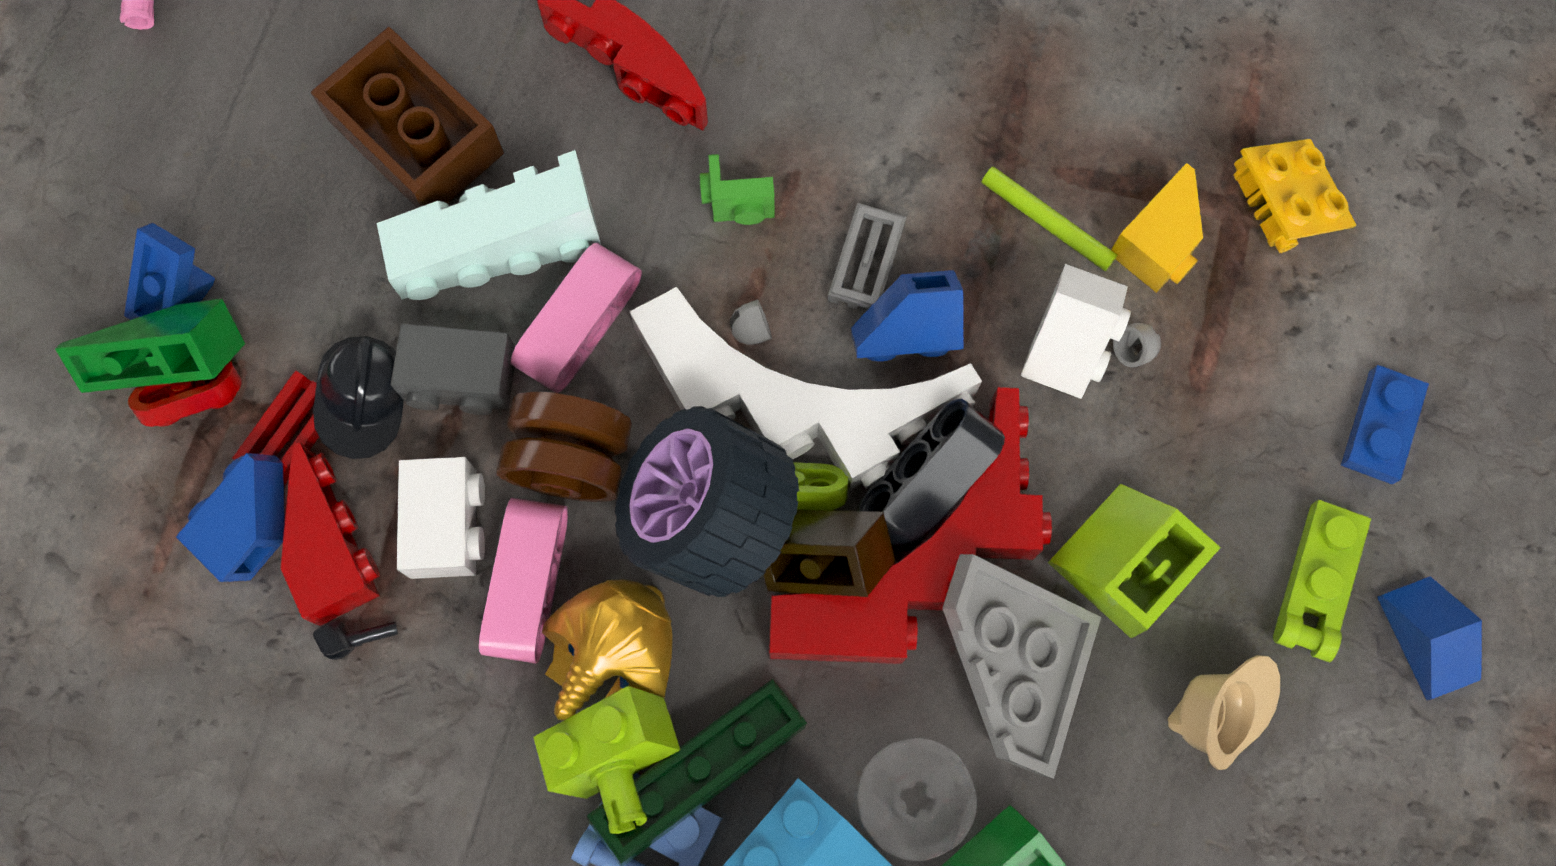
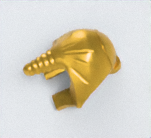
[542,579,673,720]

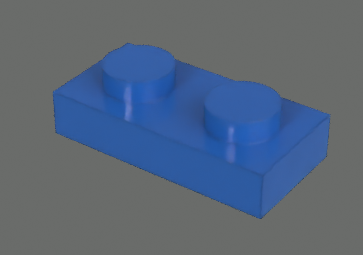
[1341,365,1429,484]

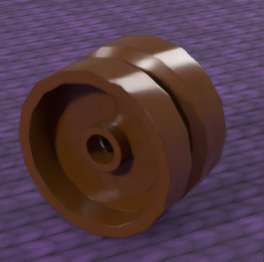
[496,392,632,502]

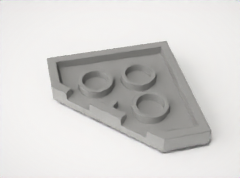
[942,554,1101,779]

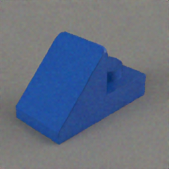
[124,223,215,320]

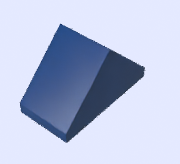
[1377,576,1482,700]

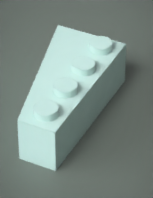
[377,150,601,300]

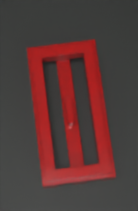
[232,370,319,486]

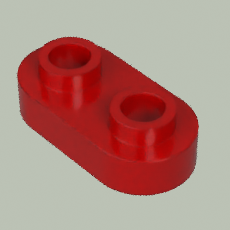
[128,361,242,427]

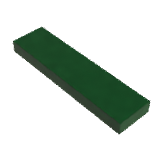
[587,679,807,866]

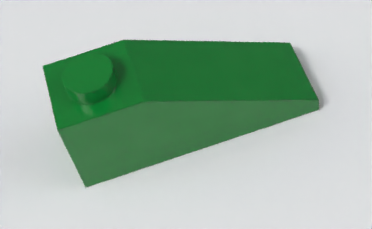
[55,299,245,393]

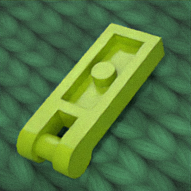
[1273,500,1372,663]

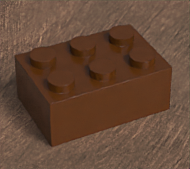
[310,27,504,208]

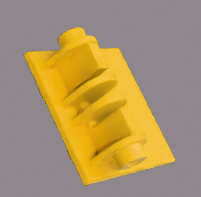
[1233,139,1356,253]

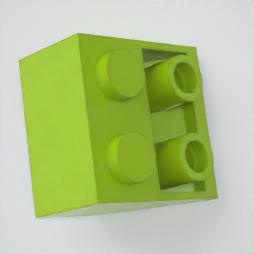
[1048,484,1221,638]

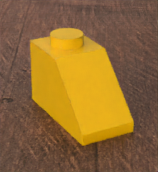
[1111,163,1203,293]

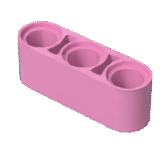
[511,243,642,393]
[479,498,568,663]

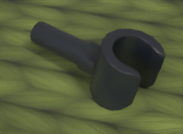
[313,620,398,660]

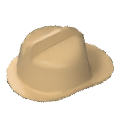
[1168,655,1280,770]

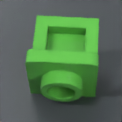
[700,154,775,225]

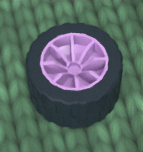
[615,406,799,597]

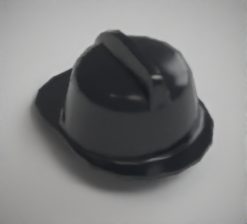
[313,336,404,459]

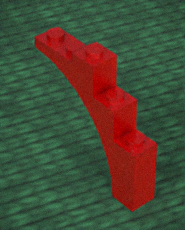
[769,387,1052,664]

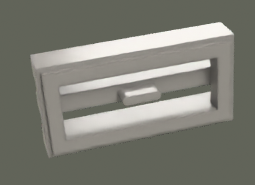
[827,203,906,310]

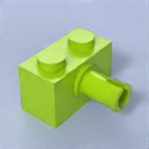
[533,686,681,834]

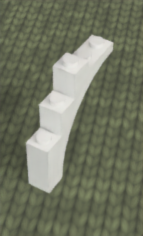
[630,287,982,490]

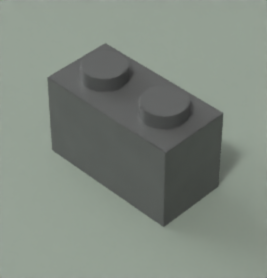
[391,324,515,415]

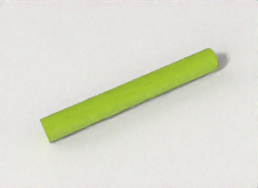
[981,166,1118,272]

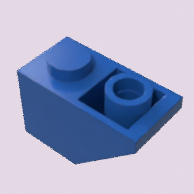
[851,270,964,361]
[176,453,285,582]

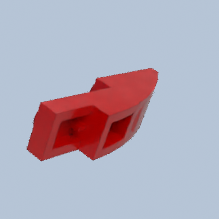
[537,0,708,131]

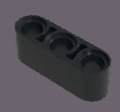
[857,399,1005,552]

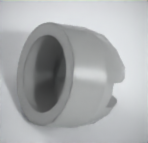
[730,300,772,345]
[1113,323,1161,367]

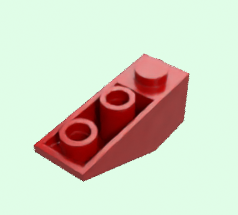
[280,442,380,626]

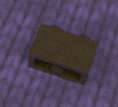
[763,510,895,597]

